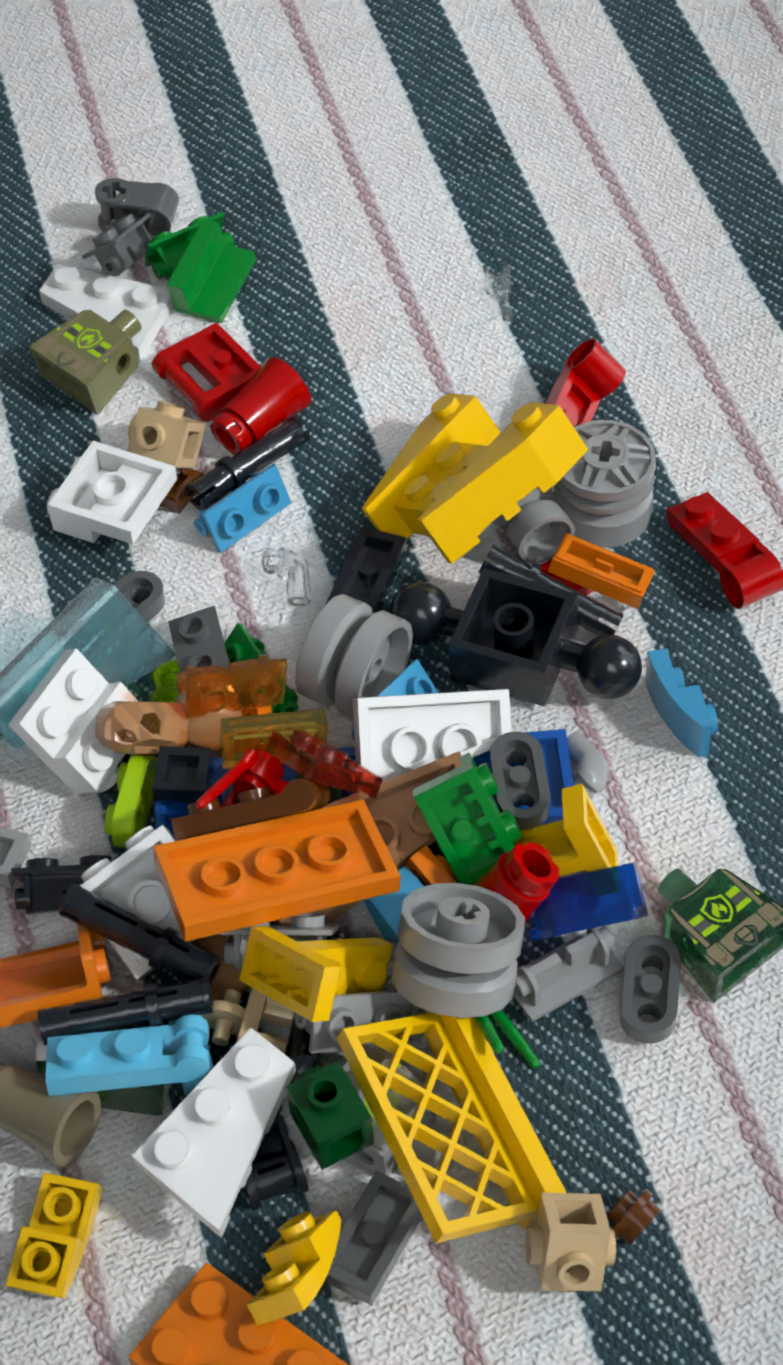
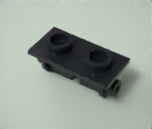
[11,855,112,914]

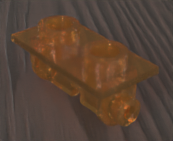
[176,655,287,719]

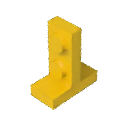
[516,784,620,896]
[239,926,393,1022]

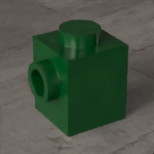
[286,1060,374,1170]

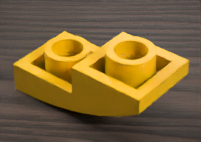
[5,1172,104,1300]
[247,1210,341,1326]

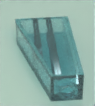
[0,577,176,749]

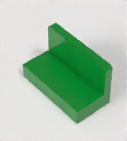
[167,218,256,323]

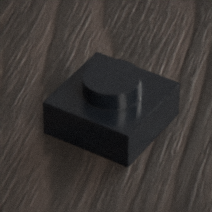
[152,746,214,803]

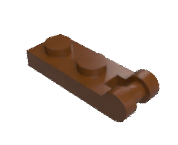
[171,778,330,840]

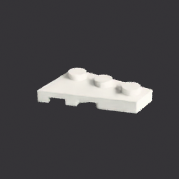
[132,1028,296,1238]

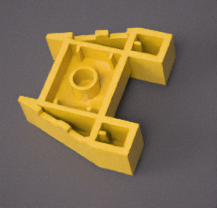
[361,393,589,564]

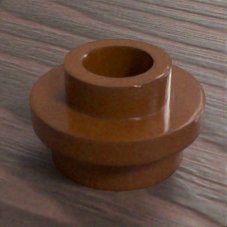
[607,1188,661,1246]

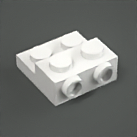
[47,441,177,544]
[8,648,146,794]
[80,825,194,980]

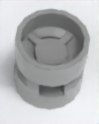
[497,487,575,563]

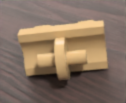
[202,988,295,1053]

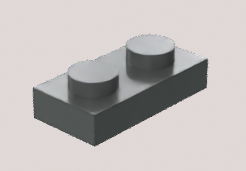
[324,1170,423,1306]

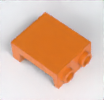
[0,923,111,1028]

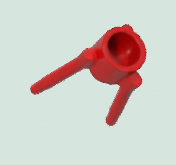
[195,749,288,809]

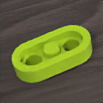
[104,754,157,848]

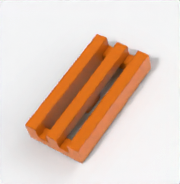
[548,533,655,609]

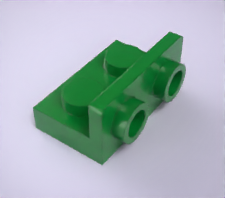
[412,753,523,885]

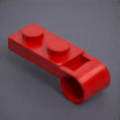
[546,338,626,427]
[667,492,783,609]

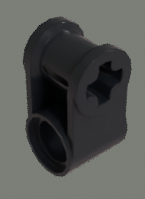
[244,1110,309,1211]

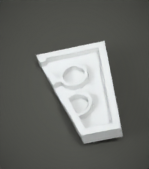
[39,263,174,361]
[352,689,511,792]

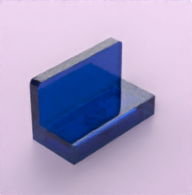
[529,862,648,941]

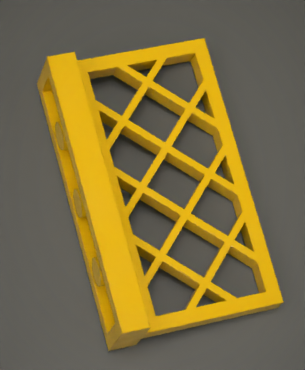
[336,1012,567,1244]

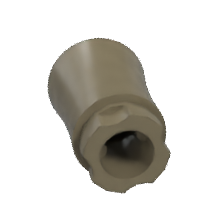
[0,1062,101,1167]

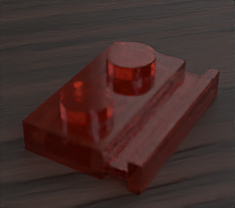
[265,729,383,798]

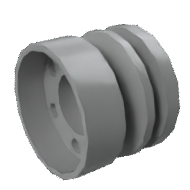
[554,420,656,548]

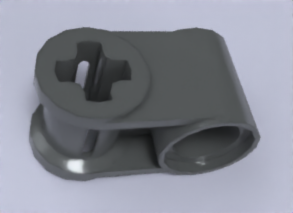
[95,178,179,239]

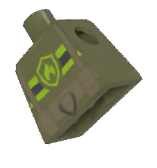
[29,309,142,414]

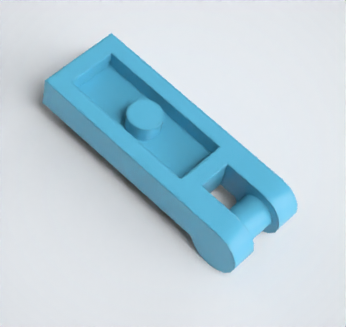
[45,1015,210,1096]

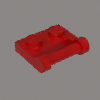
[151,322,261,422]

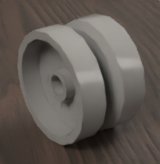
[295,594,413,718]
[392,883,525,1018]

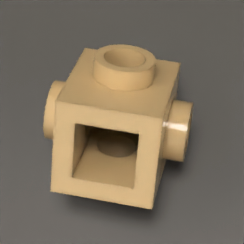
[127,401,207,468]
[525,1193,616,1293]

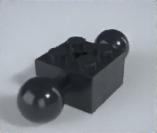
[389,568,642,707]

